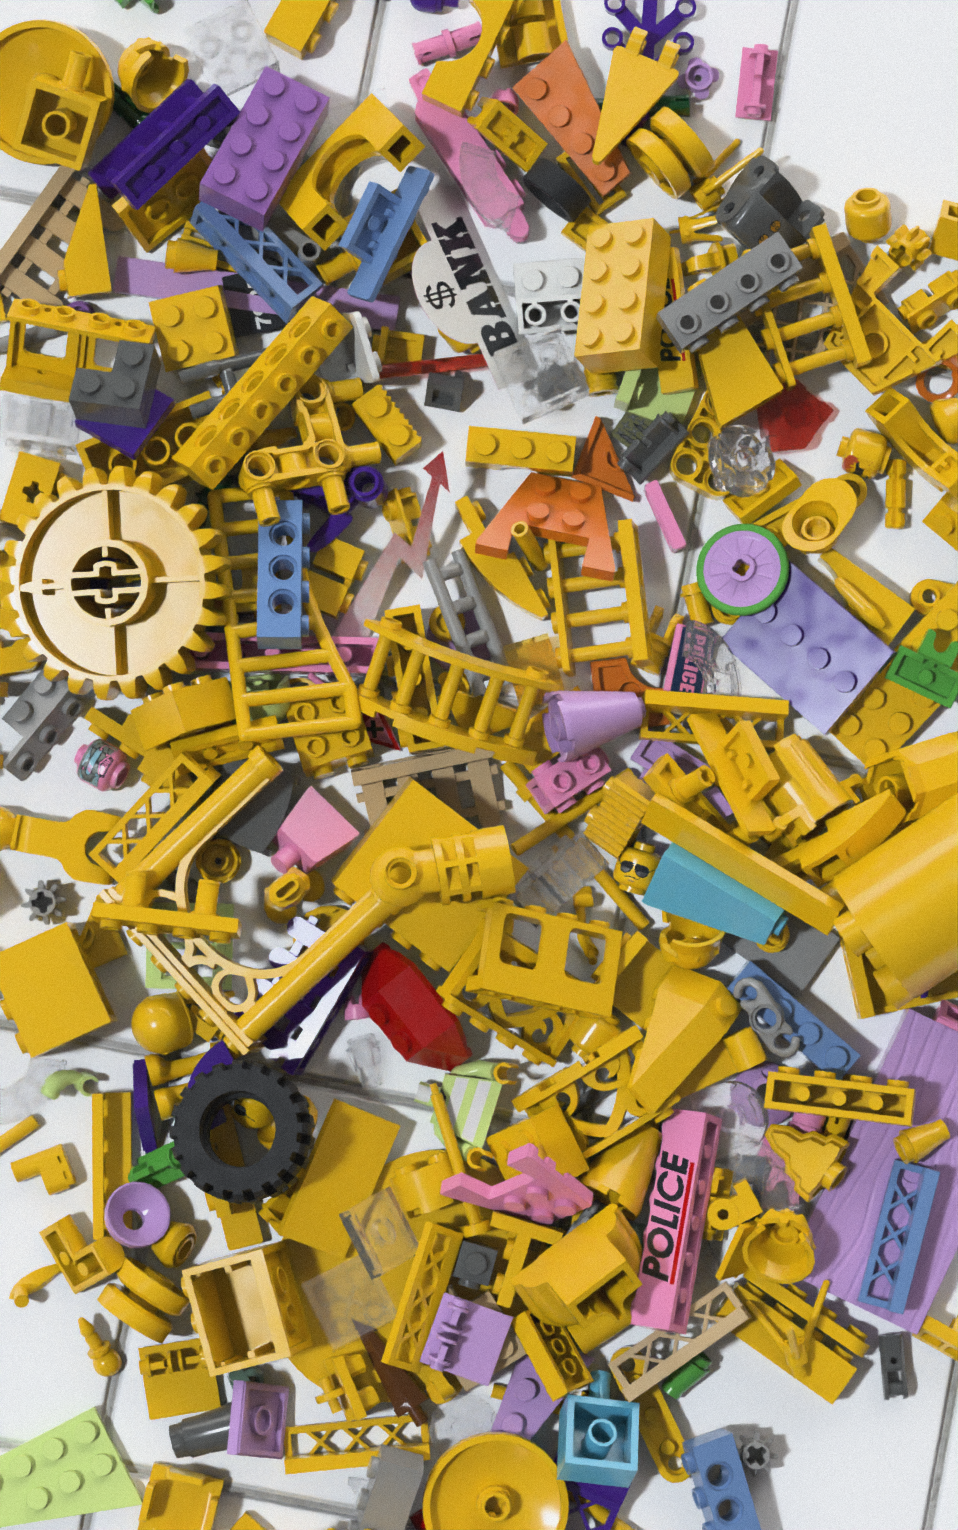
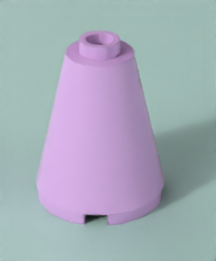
[542,690,646,762]

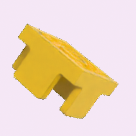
[138,1462,225,1530]

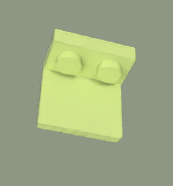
[613,361,702,425]

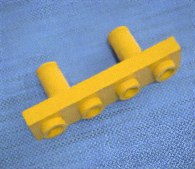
[643,753,761,847]
[91,871,242,944]

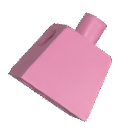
[271,786,360,874]

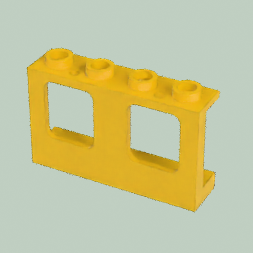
[0,299,156,404]
[465,897,623,1019]

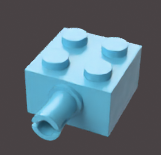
[557,1370,640,1488]

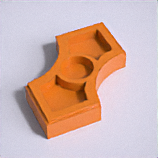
[590,658,670,729]

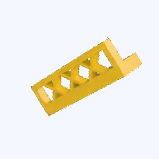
[639,689,789,750]
[88,751,221,883]
[92,1092,133,1240]
[381,1221,464,1374]
[284,1412,431,1475]

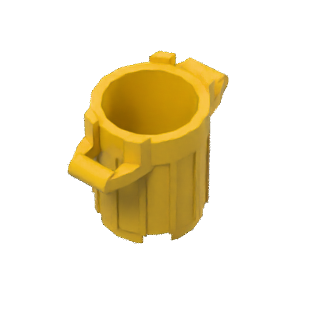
[762,734,863,849]

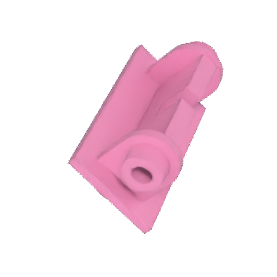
[735,44,778,121]

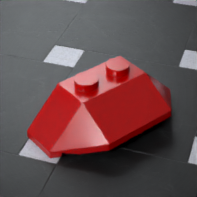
[362,942,473,1072]

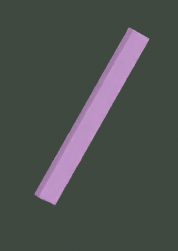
[113,256,400,331]

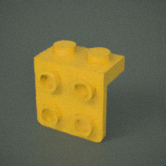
[286,696,375,780]
[590,930,674,1029]

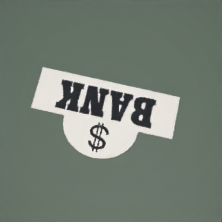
[412,184,542,390]

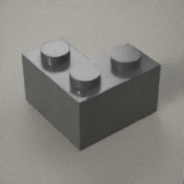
[69,340,161,429]

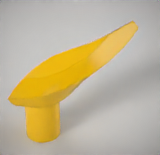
[9,1263,61,1308]

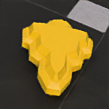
[764,1124,850,1203]

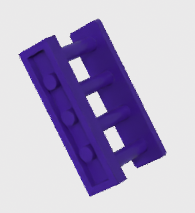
[88,79,240,210]

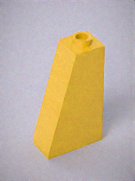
[687,278,784,431]

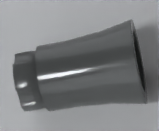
[169,1401,232,1458]

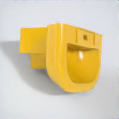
[511,1203,643,1329]

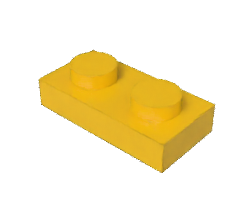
[722,458,802,524]

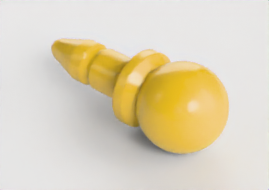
[78,1317,122,1377]

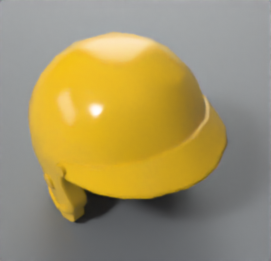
[131,992,194,1055]

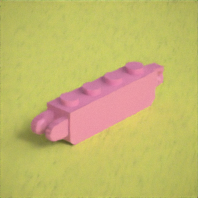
[409,68,530,244]

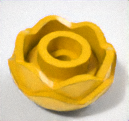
[195,839,241,883]

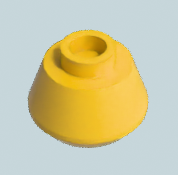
[929,398,958,445]
[151,1221,197,1268]

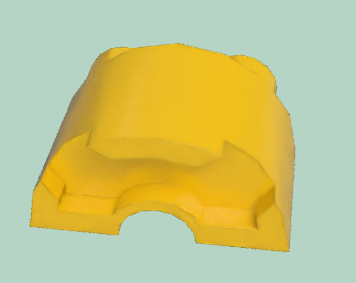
[390,1150,457,1219]

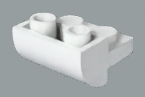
[513,257,585,335]

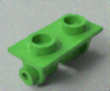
[128,1141,185,1189]

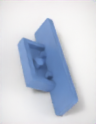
[338,166,435,303]

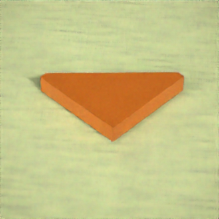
[571,416,635,502]

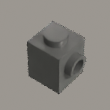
[453,1238,498,1290]

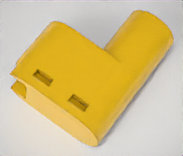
[10,1144,77,1196]

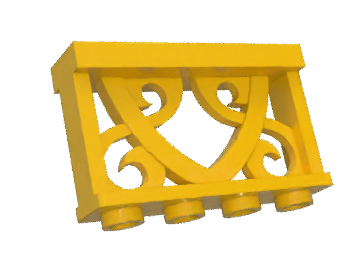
[436,918,582,1068]

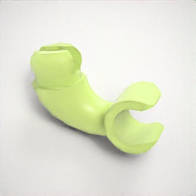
[41,1070,99,1100]

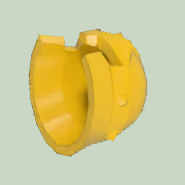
[117,37,189,113]
[658,910,726,970]
[742,1208,816,1284]

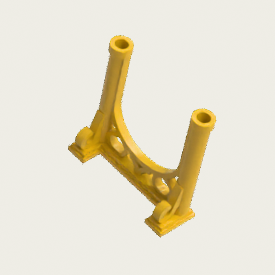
[98,745,405,1056]

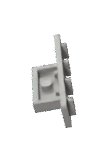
[2,668,95,781]

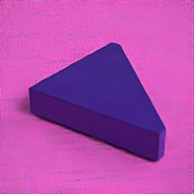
[132,1059,158,1154]

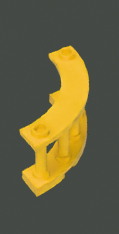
[339,616,560,766]

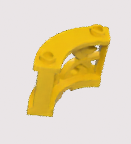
[511,1025,681,1164]

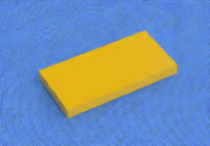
[277,1098,401,1260]

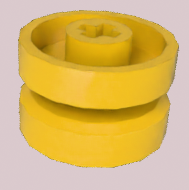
[626,107,715,200]
[97,1256,190,1344]

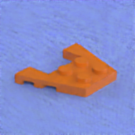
[475,472,615,582]

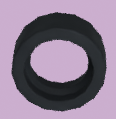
[522,157,591,223]

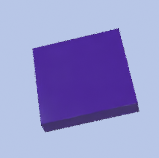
[74,371,176,460]

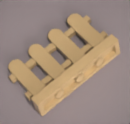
[0,165,125,307]
[351,747,506,835]

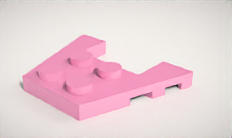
[440,1143,593,1225]

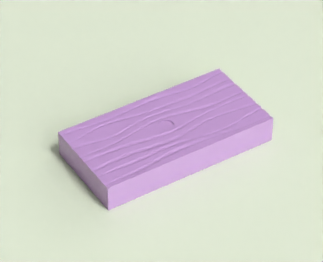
[803,1008,958,1335]

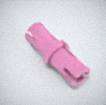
[412,21,482,65]

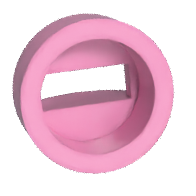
[491,88,519,115]
[344,994,370,1021]

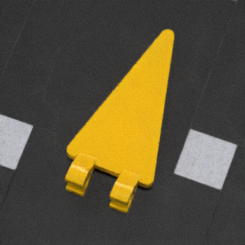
[592,27,681,165]

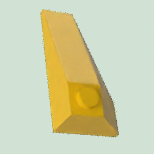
[627,965,743,1114]

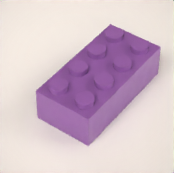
[199,66,330,232]

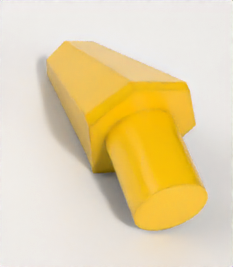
[245,427,297,454]

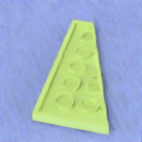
[0,1406,143,1528]

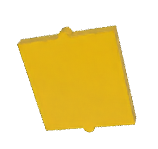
[715,1217,761,1281]

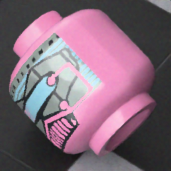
[74,739,130,792]

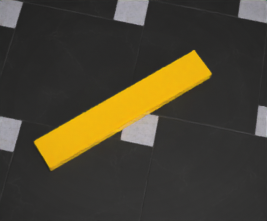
[641,792,845,936]

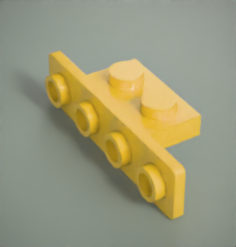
[687,713,780,836]
[205,1103,263,1251]

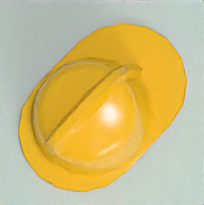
[782,478,857,555]

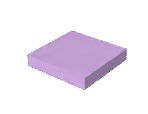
[227,1380,289,1460]

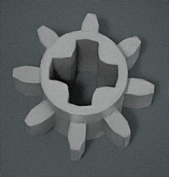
[21,880,67,925]
[737,1430,778,1477]

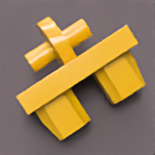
[314,1354,380,1422]

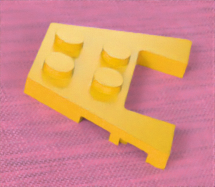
[823,245,958,396]

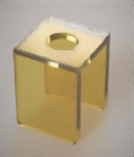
[503,633,565,706]

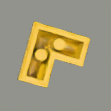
[39,1214,125,1294]

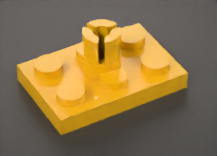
[111,148,212,253]

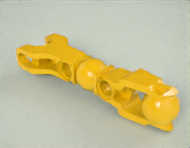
[0,806,122,885]

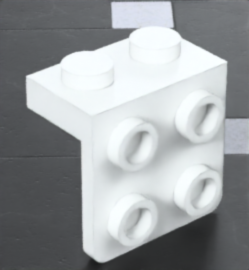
[317,311,382,383]

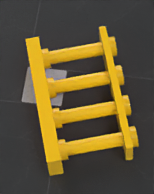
[741,223,872,391]
[543,518,654,677]

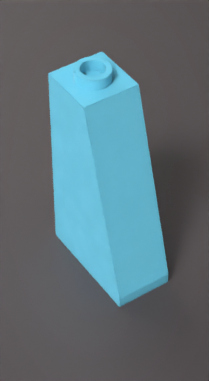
[641,842,789,945]

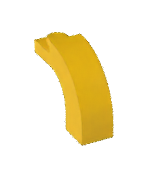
[865,388,958,497]

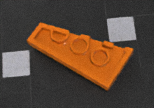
[512,40,632,197]

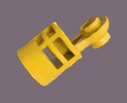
[370,825,515,906]

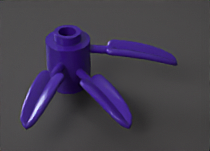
[290,441,388,552]

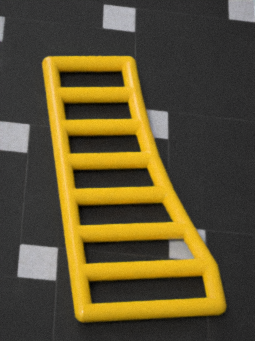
[207,487,361,743]

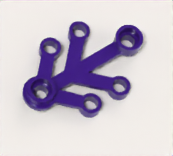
[601,0,696,62]

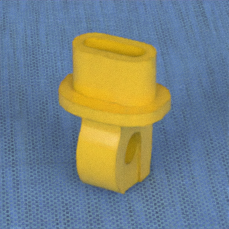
[681,242,738,277]
[426,1370,463,1404]

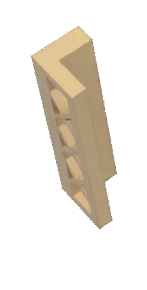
[607,1281,752,1403]

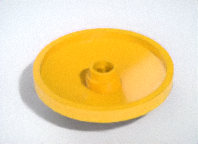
[0,19,115,165]
[422,1431,569,1530]

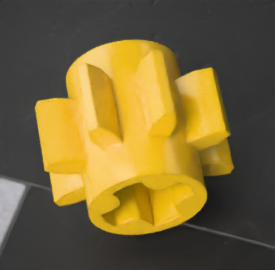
[886,224,932,270]

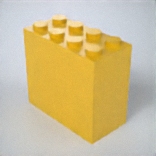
[331,777,529,972]

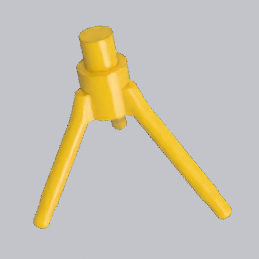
[746,1280,830,1379]

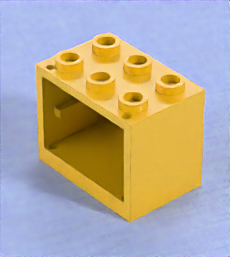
[0,922,118,1058]
[181,1240,313,1377]

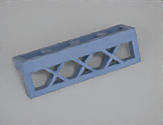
[190,201,323,324]
[857,1159,940,1315]

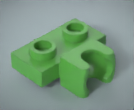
[884,628,958,709]

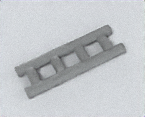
[422,548,512,697]

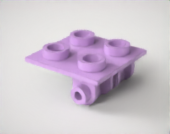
[419,1292,513,1386]

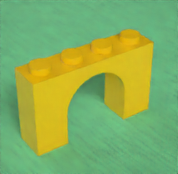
[279,93,426,251]

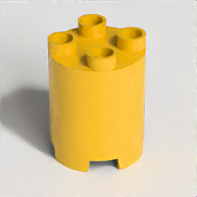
[819,792,958,1009]

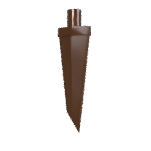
[351,1319,429,1427]

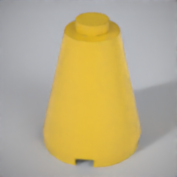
[577,1118,663,1221]

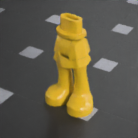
[264,867,325,924]

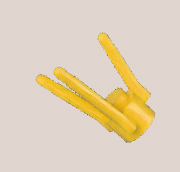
[689,139,764,213]

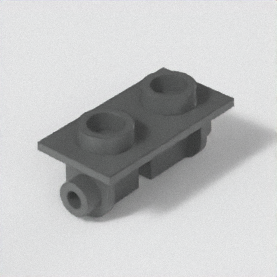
[617,411,689,485]

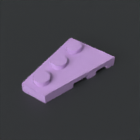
[491,1353,595,1440]

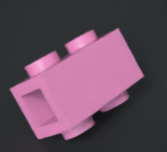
[526,747,612,815]

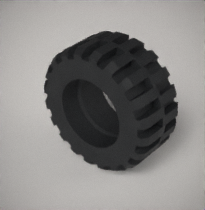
[169,1060,315,1204]

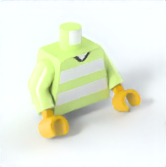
[414,1060,519,1172]

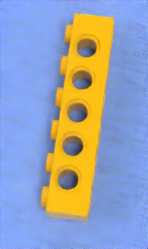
[172,296,353,490]

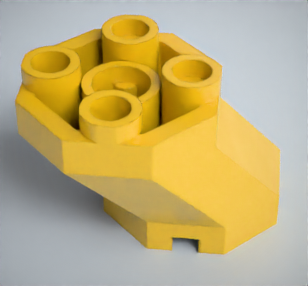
[859,731,958,827]

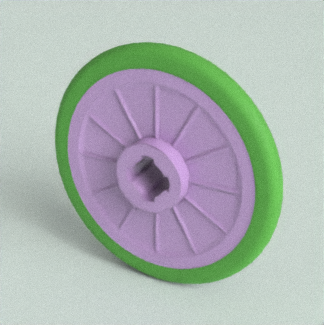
[696,524,789,616]

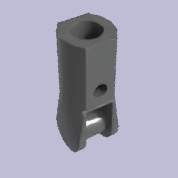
[878,1333,908,1400]

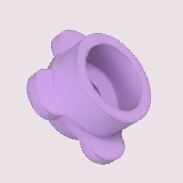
[677,57,719,100]

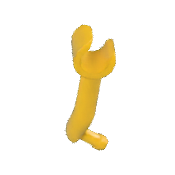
[572,886,599,965]

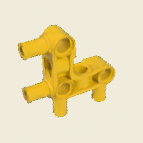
[238,374,381,527]

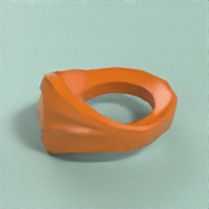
[915,356,958,402]

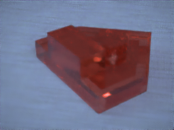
[757,378,834,454]

